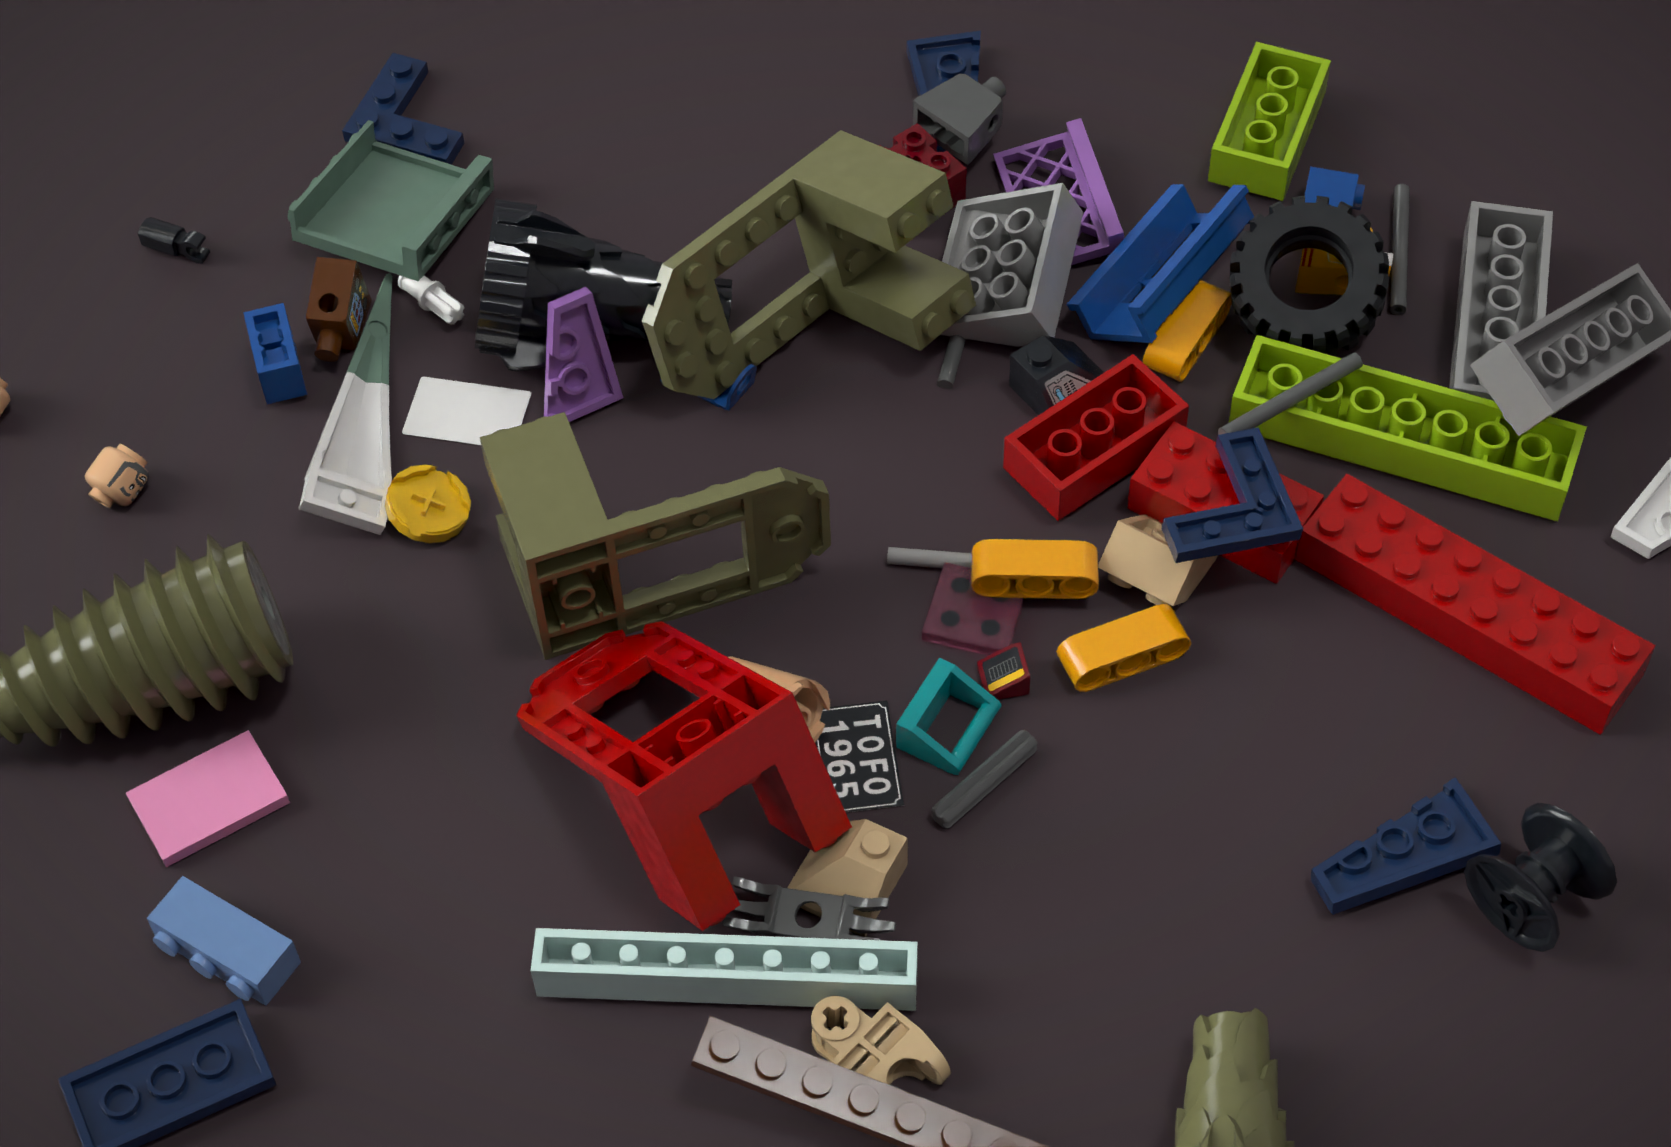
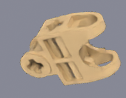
[811,996,951,1085]

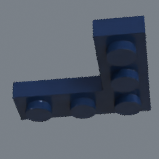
[342,53,465,165]
[1161,427,1303,563]

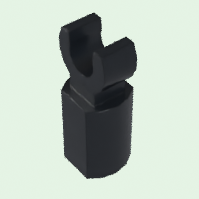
[138,217,210,263]

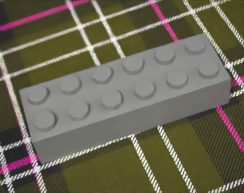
[1449,201,1553,401]
[1470,263,1671,436]

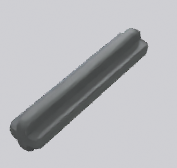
[931,730,1038,829]

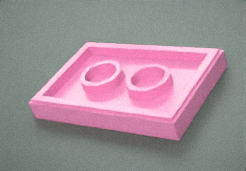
[126,730,290,867]

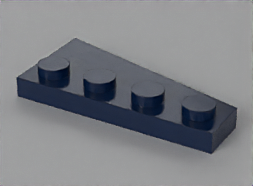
[1311,777,1501,915]

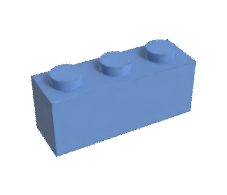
[147,876,301,1006]

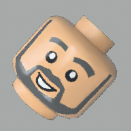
[85,444,149,509]

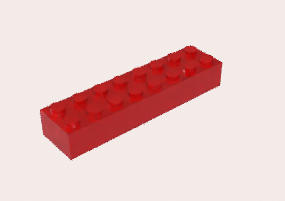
[1295,474,1656,735]

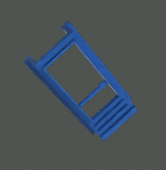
[1067,184,1254,343]

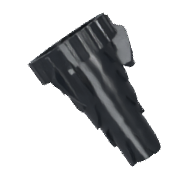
[475,198,733,372]

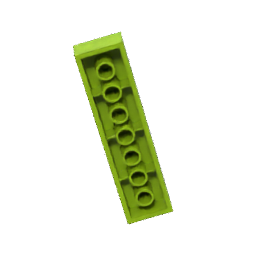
[1229,335,1587,522]

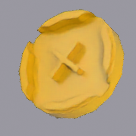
[384,464,471,543]

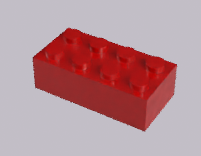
[1003,354,1189,521]
[1127,421,1324,584]

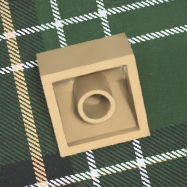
[1098,514,1218,606]

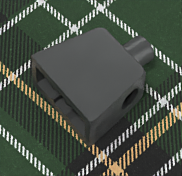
[913,74,1006,165]

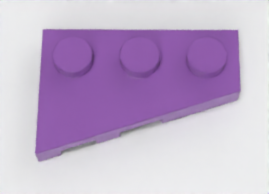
[544,287,623,422]

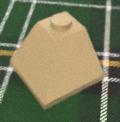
[787,819,908,937]

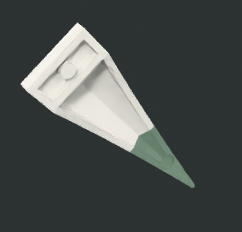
[299,273,392,535]

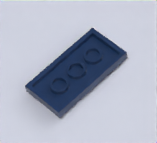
[58,999,277,1147]

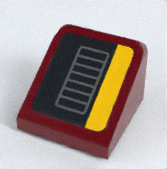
[977,642,1030,700]

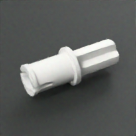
[398,275,464,324]

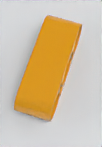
[1143,280,1232,382]
[971,539,1099,599]
[1056,604,1191,692]

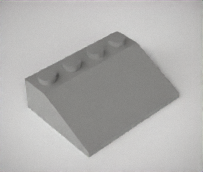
[941,183,1084,347]

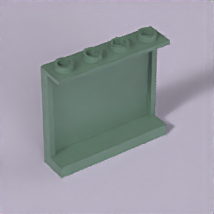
[288,120,494,281]

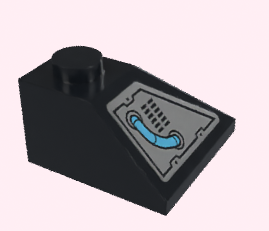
[1009,335,1104,415]

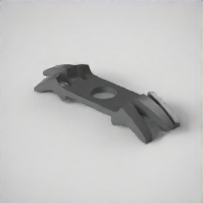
[723,877,897,940]

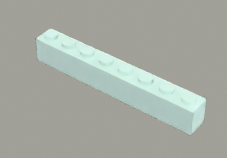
[531,928,918,1011]

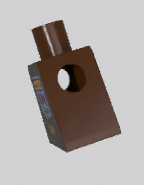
[306,257,372,362]

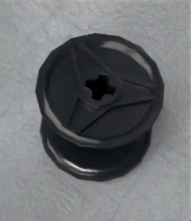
[1464,803,1617,952]

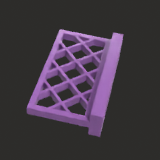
[993,118,1124,265]

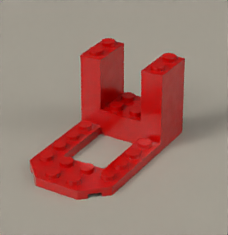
[516,621,852,931]

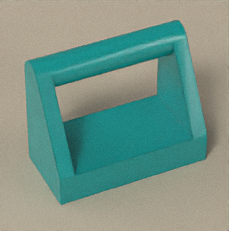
[896,657,1002,775]

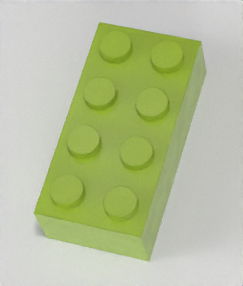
[1208,42,1331,201]

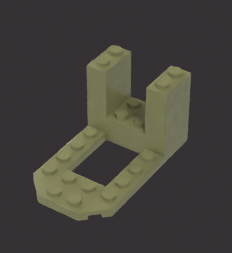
[642,130,976,399]
[480,412,831,660]

